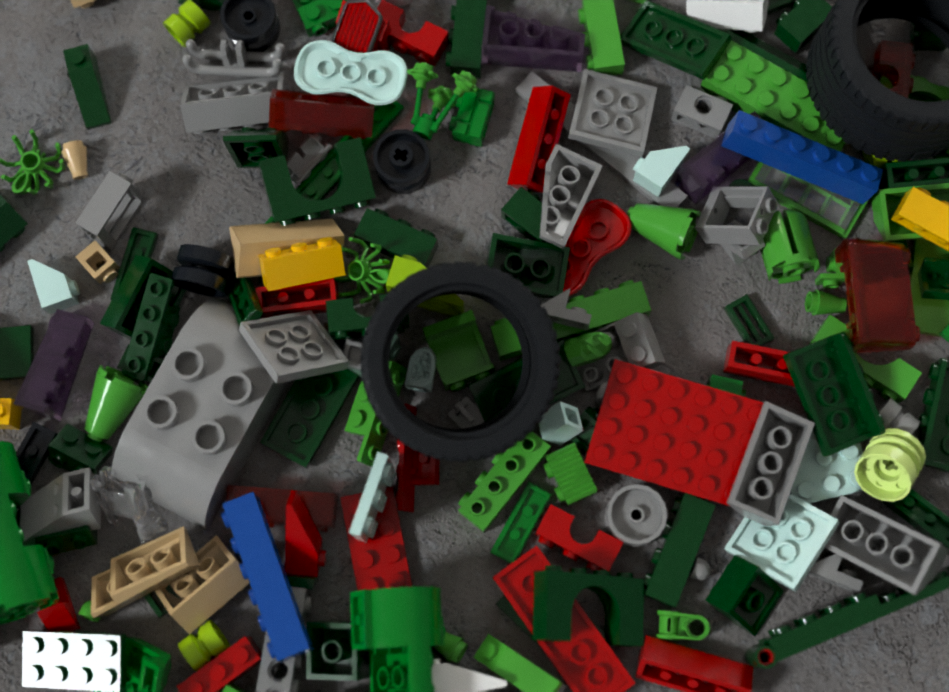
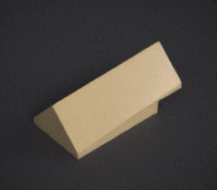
[229,218,345,278]
[91,526,200,618]

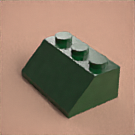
[100,255,186,340]

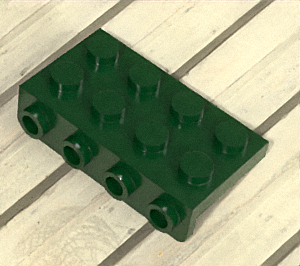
[783,332,885,457]
[917,358,949,473]

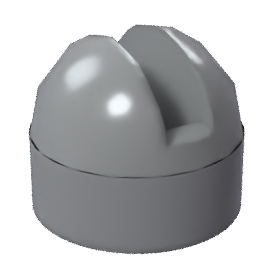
[689,557,711,581]

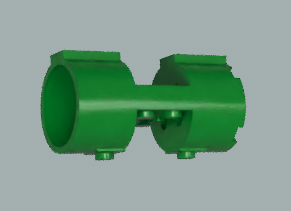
[0,441,60,625]
[350,587,446,692]

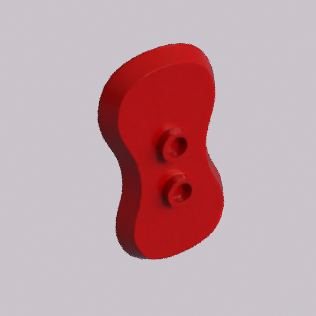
[563,199,632,296]

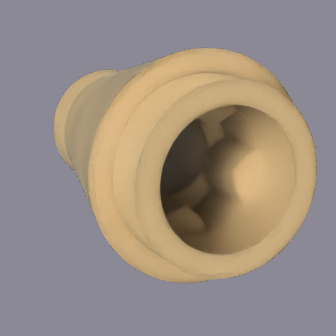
[61,140,88,180]

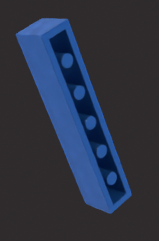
[721,110,883,204]
[221,492,314,663]

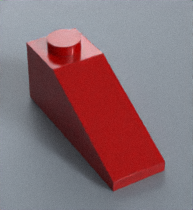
[285,490,327,577]

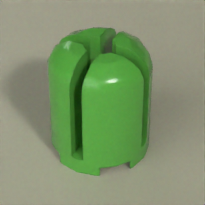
[760,210,820,284]

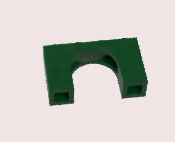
[258,137,376,226]
[532,565,644,647]

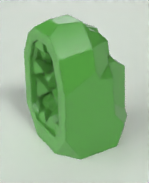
[564,332,612,367]

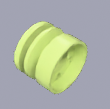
[854,428,926,502]

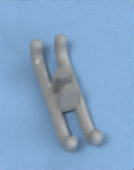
[182,39,285,78]

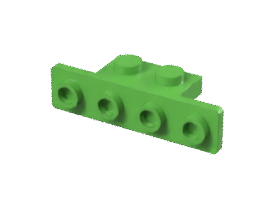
[344,361,407,467]

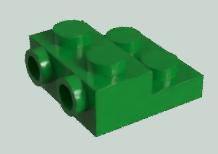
[292,0,348,38]

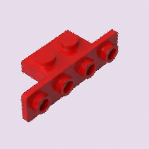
[396,403,440,513]

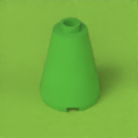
[627,203,701,260]
[84,365,148,442]

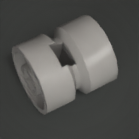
[877,397,920,435]

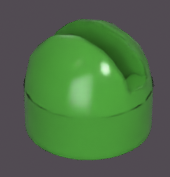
[78,600,101,623]

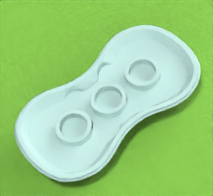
[294,40,408,105]

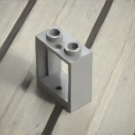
[75,171,144,250]
[695,187,778,245]

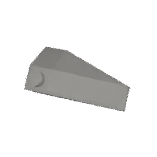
[539,144,603,249]

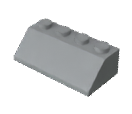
[180,73,288,134]
[727,401,815,526]
[824,495,949,596]

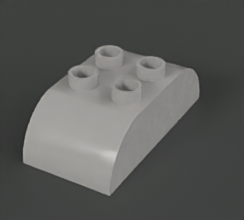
[112,298,290,531]

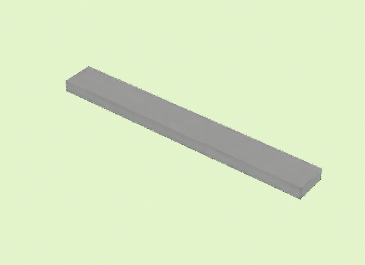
[515,71,688,207]

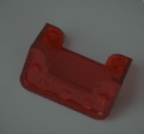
[834,238,920,353]

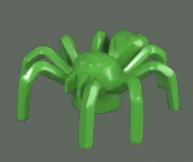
[0,129,65,195]
[334,237,390,304]

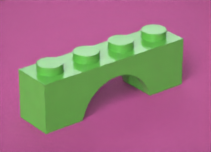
[808,315,922,403]

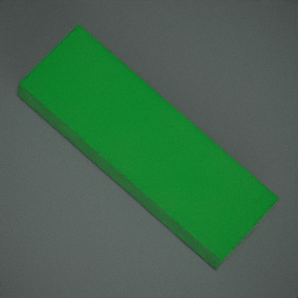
[490,482,552,564]

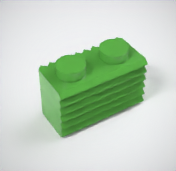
[542,443,598,507]

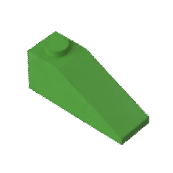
[473,634,563,692]

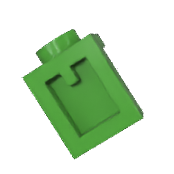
[815,248,847,289]

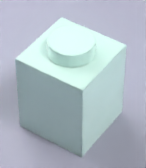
[539,401,583,446]

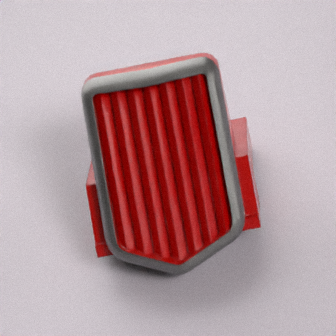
[331,0,391,53]

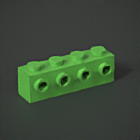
[458,432,551,533]

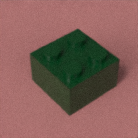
[306,620,370,681]

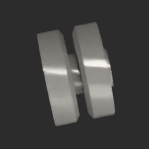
[604,484,667,548]

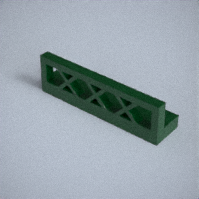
[726,30,808,83]

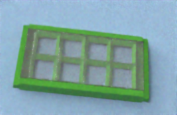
[748,162,868,239]

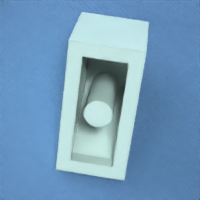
[633,146,690,197]
[27,259,80,314]

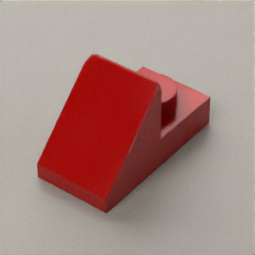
[37,577,80,631]

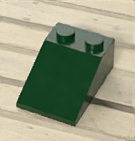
[223,127,288,168]
[486,233,570,298]

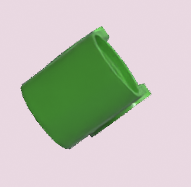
[655,610,710,641]

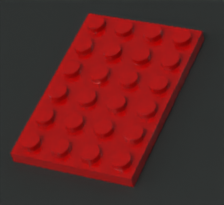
[584,359,764,507]

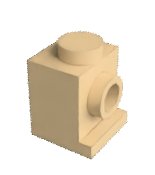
[75,240,120,284]

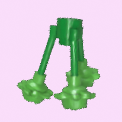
[407,62,478,140]

